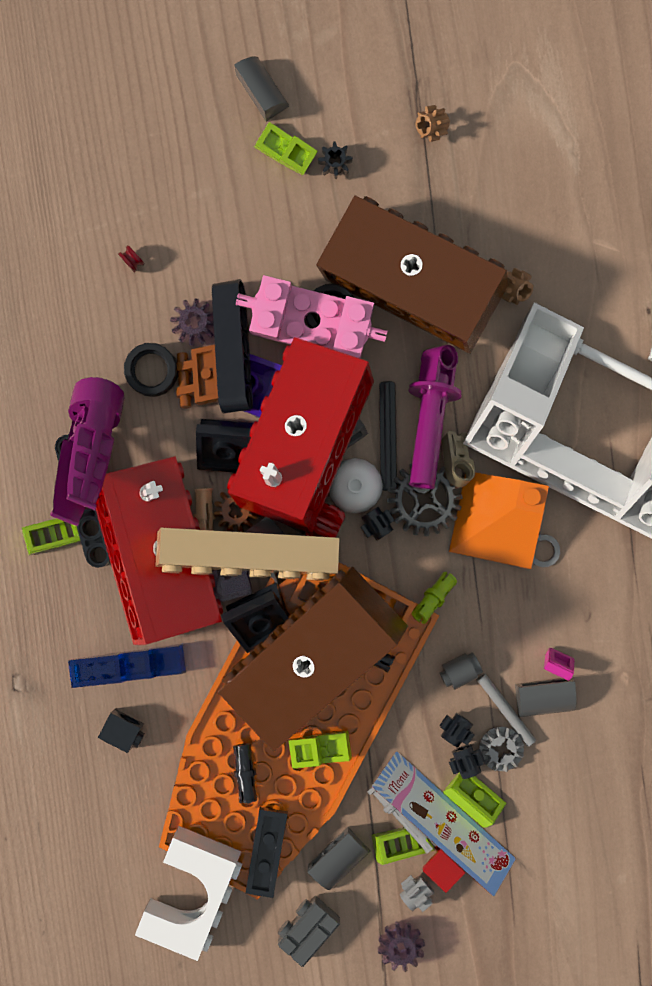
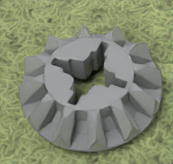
[479,727,524,772]

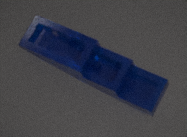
[68,645,186,688]

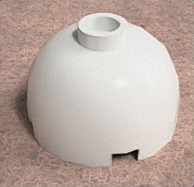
[329,458,383,513]

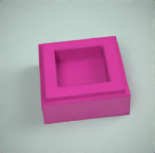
[544,647,575,681]

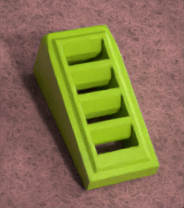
[22,518,80,556]
[371,827,435,865]

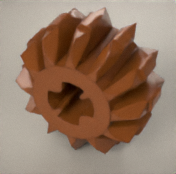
[213,492,260,532]

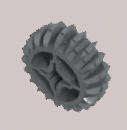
[387,464,462,536]

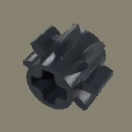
[318,141,353,179]
[360,506,395,541]
[439,712,475,748]
[449,744,485,779]

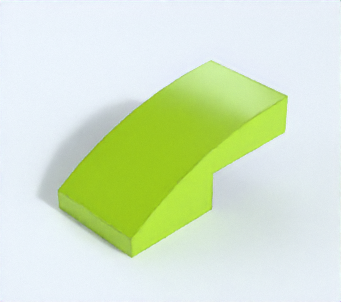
[254,122,318,175]
[288,731,352,769]

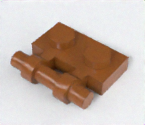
[176,344,219,409]

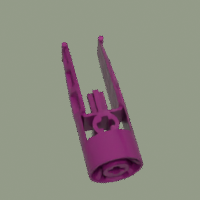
[50,377,125,526]

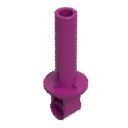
[408,345,462,489]

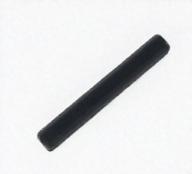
[379,381,397,491]

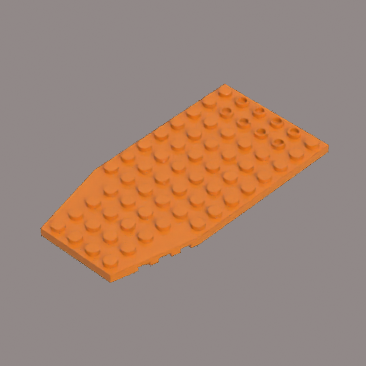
[159,562,439,900]

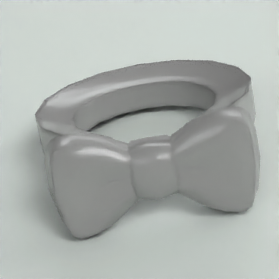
[533,534,560,567]

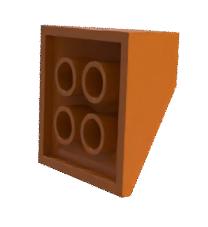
[449,472,549,569]

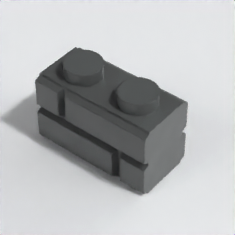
[277,896,340,967]

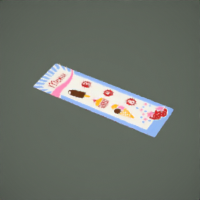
[372,752,515,896]

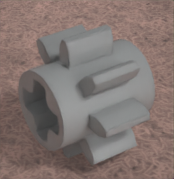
[399,875,434,912]

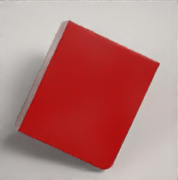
[422,845,465,893]

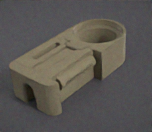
[441,431,475,487]

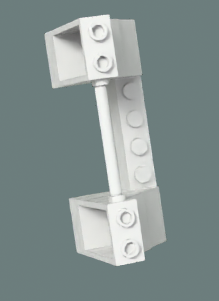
[463,303,652,539]

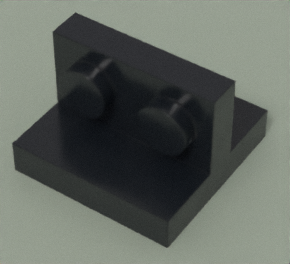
[196,419,253,473]
[221,583,290,653]

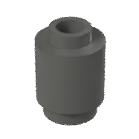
[439,652,483,690]

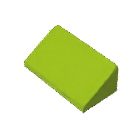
[443,772,507,828]

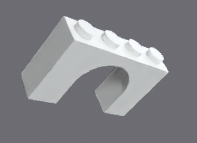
[135,826,242,961]

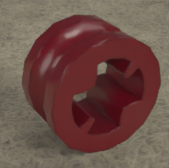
[118,245,145,273]

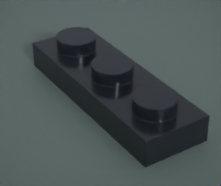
[245,807,288,898]

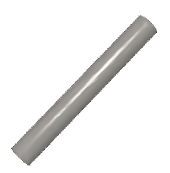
[477,673,536,746]

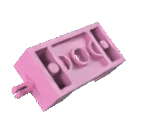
[236,275,388,359]

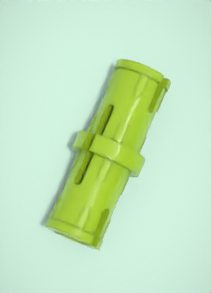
[412,571,457,624]

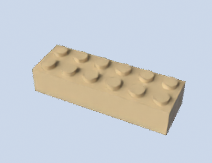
[155,528,339,581]

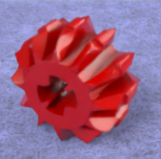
[305,503,345,538]

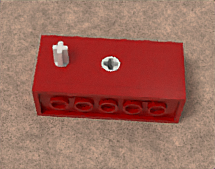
[227,337,374,534]
[96,456,223,645]

